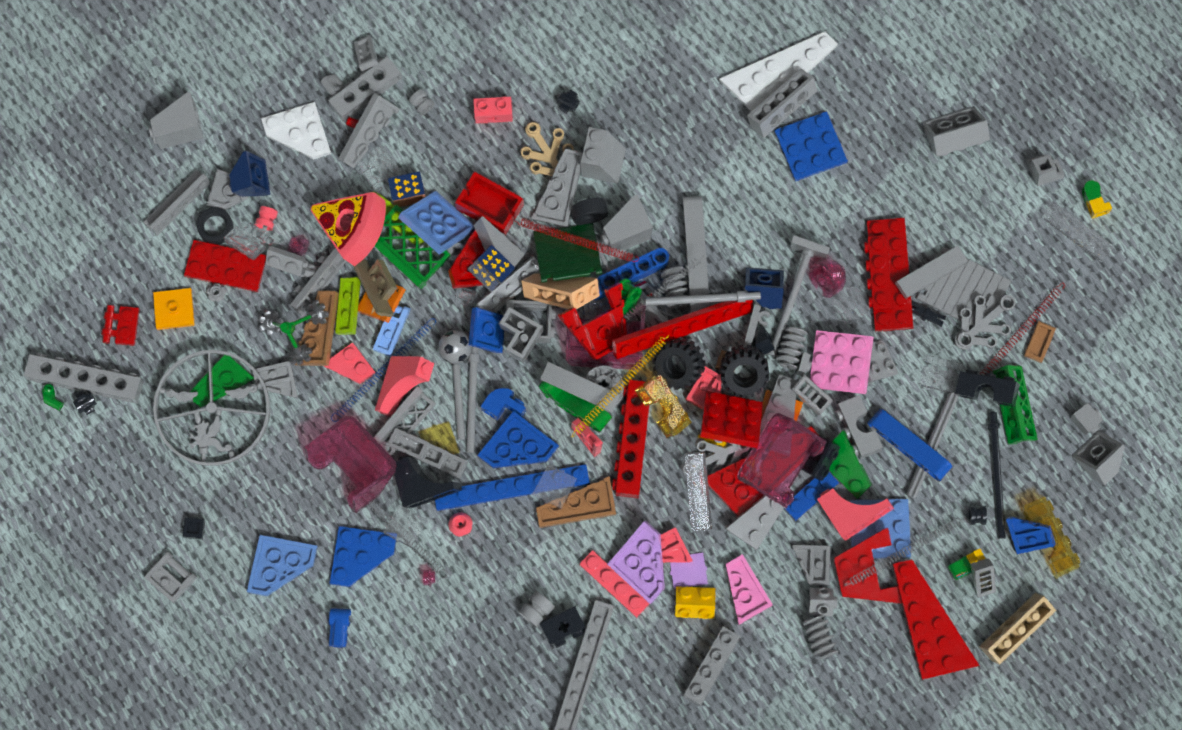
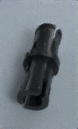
[911,301,947,327]

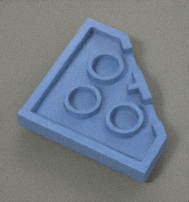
[247,535,318,597]

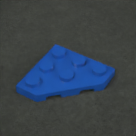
[477,411,559,469]
[330,526,397,587]

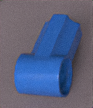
[329,608,351,648]

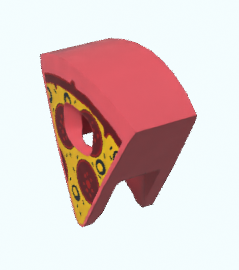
[311,192,386,266]

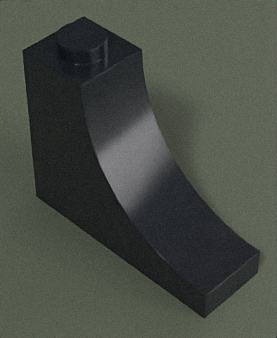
[392,456,462,509]

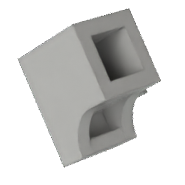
[1027,154,1064,186]

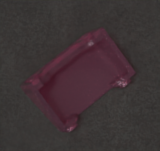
[737,413,827,508]

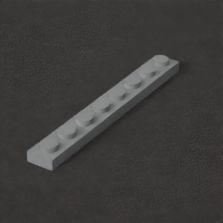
[554,600,614,730]

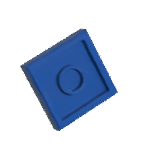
[468,307,505,353]

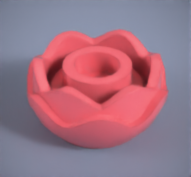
[448,512,473,537]

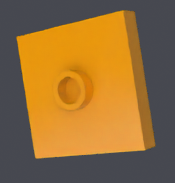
[153,288,195,330]

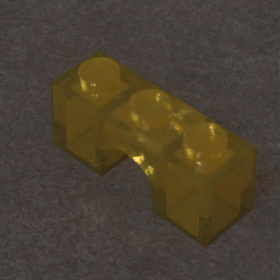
[635,375,692,438]

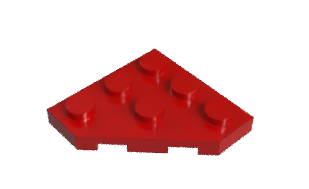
[448,230,485,289]

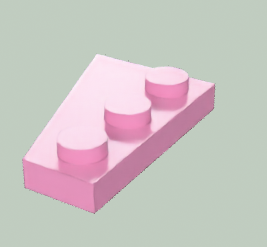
[725,554,773,625]

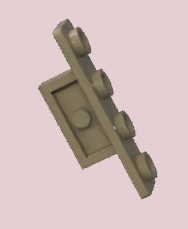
[353,259,397,317]

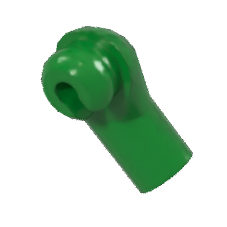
[42,384,64,411]

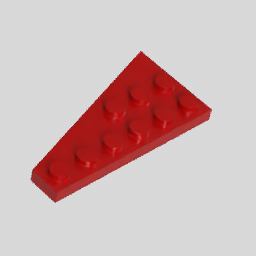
[702,427,819,517]
[892,559,980,680]

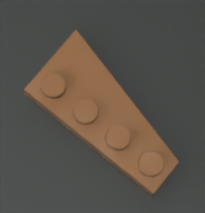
[536,476,616,528]

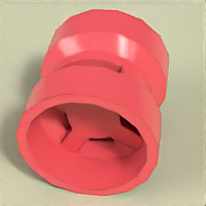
[255,206,278,231]

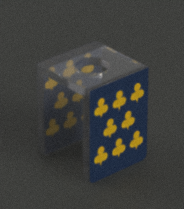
[467,245,515,292]

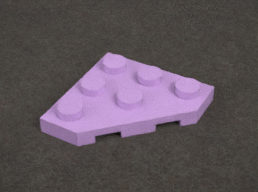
[607,521,665,604]

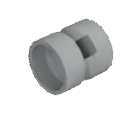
[518,591,555,628]

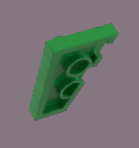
[189,355,254,409]

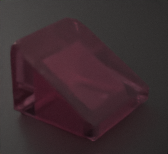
[287,237,310,257]

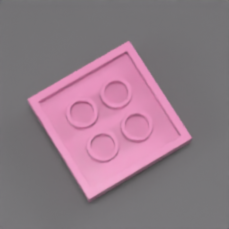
[810,330,874,394]

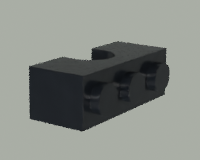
[955,369,1020,407]

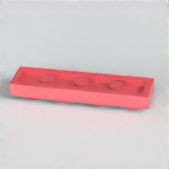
[579,550,650,618]

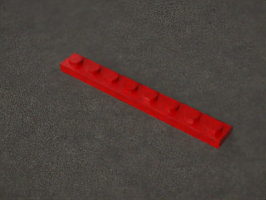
[612,300,753,359]

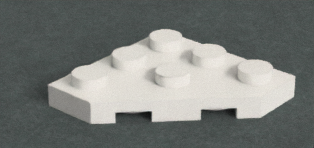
[261,102,331,159]

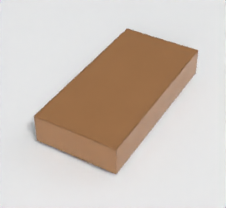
[1024,321,1056,363]

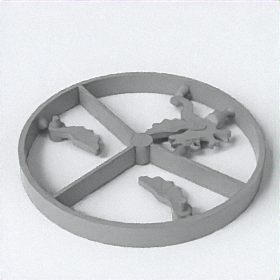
[153,350,271,466]

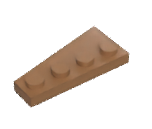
[295,291,339,366]

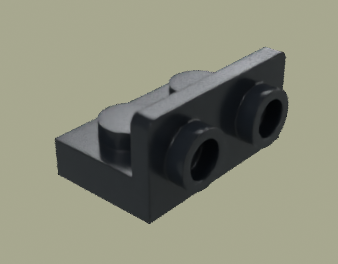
[801,435,840,481]

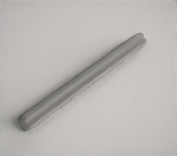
[906,392,958,498]

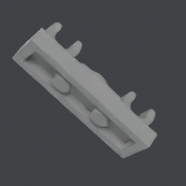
[743,304,770,353]

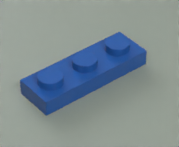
[784,472,839,522]

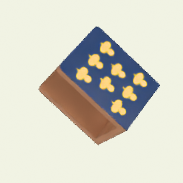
[388,171,426,207]

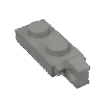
[265,246,318,278]

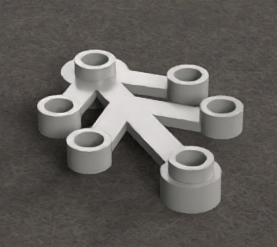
[955,295,1016,350]
[681,438,751,477]

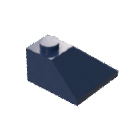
[229,151,271,197]
[745,267,784,309]

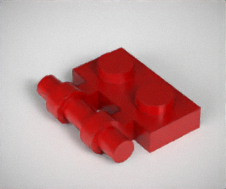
[101,305,140,346]

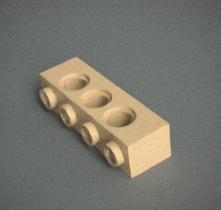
[979,593,1056,664]

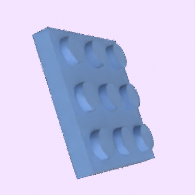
[398,191,475,255]
[849,499,911,558]

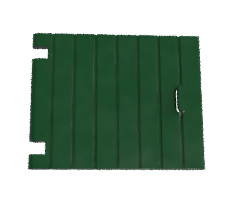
[534,223,602,283]

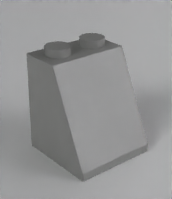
[148,92,204,149]
[581,127,626,184]
[600,195,653,256]

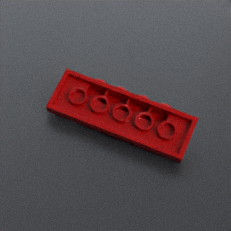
[864,218,914,332]

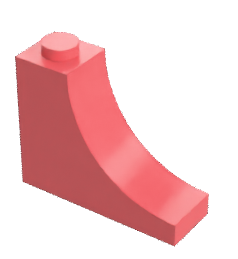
[375,356,434,417]
[817,489,894,541]

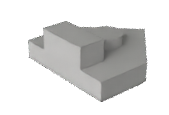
[207,169,249,210]

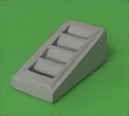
[791,375,833,415]
[970,558,996,598]

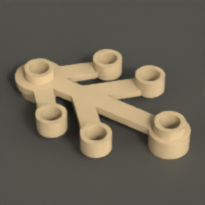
[521,122,574,176]

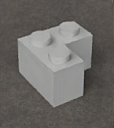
[499,307,543,363]

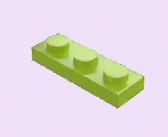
[335,277,361,335]

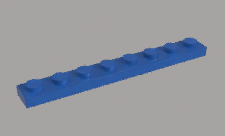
[435,465,590,511]

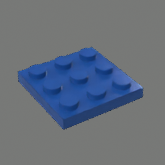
[774,111,848,182]

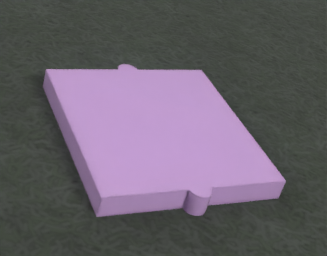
[670,553,708,589]

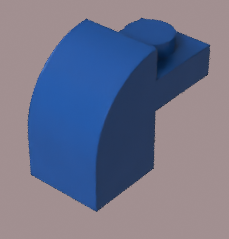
[481,388,526,420]

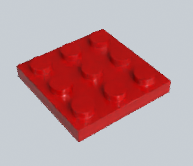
[700,391,763,448]

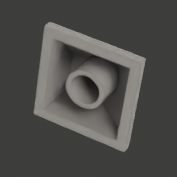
[1072,431,1125,485]

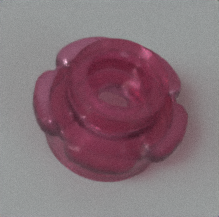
[423,568,435,587]

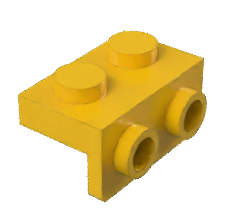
[675,586,715,619]

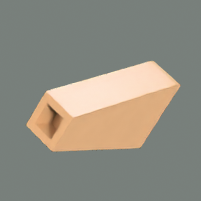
[521,273,600,309]

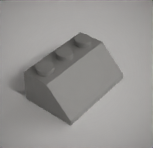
[921,106,990,157]

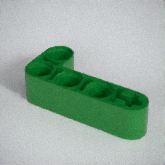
[538,381,612,433]

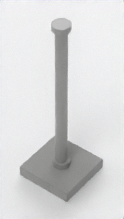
[767,235,830,357]

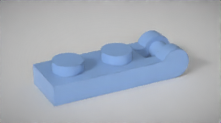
[373,306,410,357]

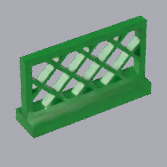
[375,205,451,289]

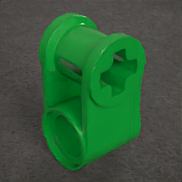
[610,278,642,315]

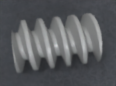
[661,266,689,309]
[775,327,808,370]
[803,616,839,660]

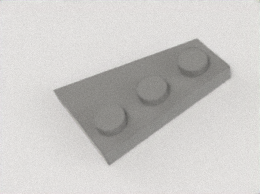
[724,490,788,550]

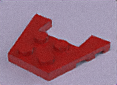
[558,283,627,360]
[834,527,902,604]

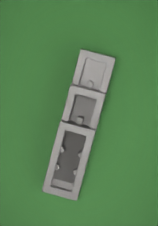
[540,362,620,413]
[387,428,468,479]

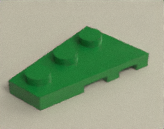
[829,430,872,499]

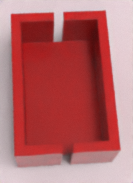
[455,171,524,236]

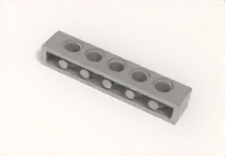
[23,353,144,404]

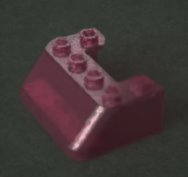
[305,416,396,513]

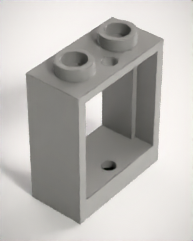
[504,300,556,343]

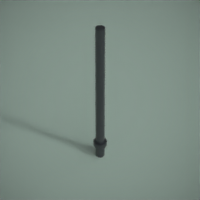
[988,412,1006,539]

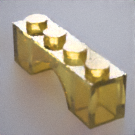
[1021,496,1080,579]

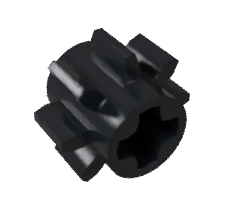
[557,89,580,114]
[73,390,97,415]

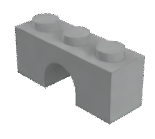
[835,395,883,460]

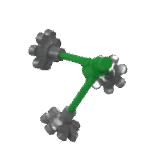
[258,300,329,365]

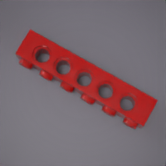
[612,380,652,499]

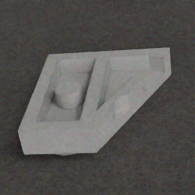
[253,361,298,398]

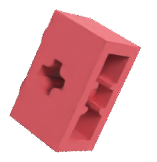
[474,97,513,124]

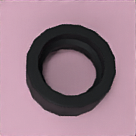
[571,198,608,225]
[197,207,234,245]

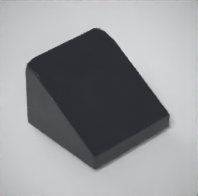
[755,326,775,355]

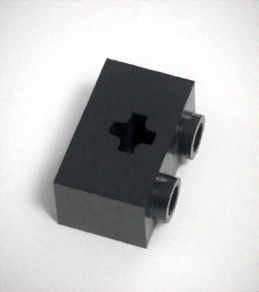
[540,606,586,648]

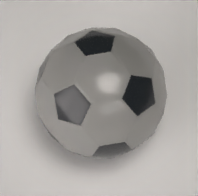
[438,330,472,364]

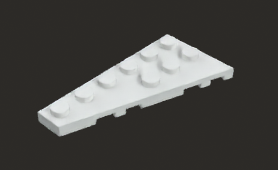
[719,32,838,112]

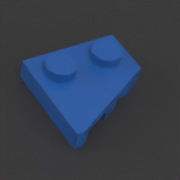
[1006,516,1056,554]

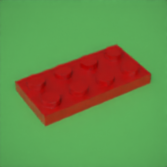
[184,240,267,292]

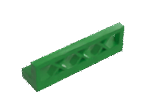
[993,365,1038,445]

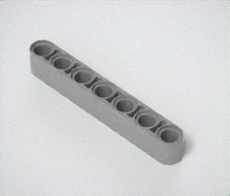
[683,196,710,313]

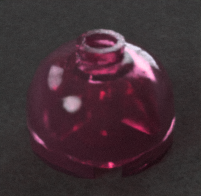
[809,259,846,298]

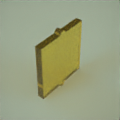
[419,422,460,455]

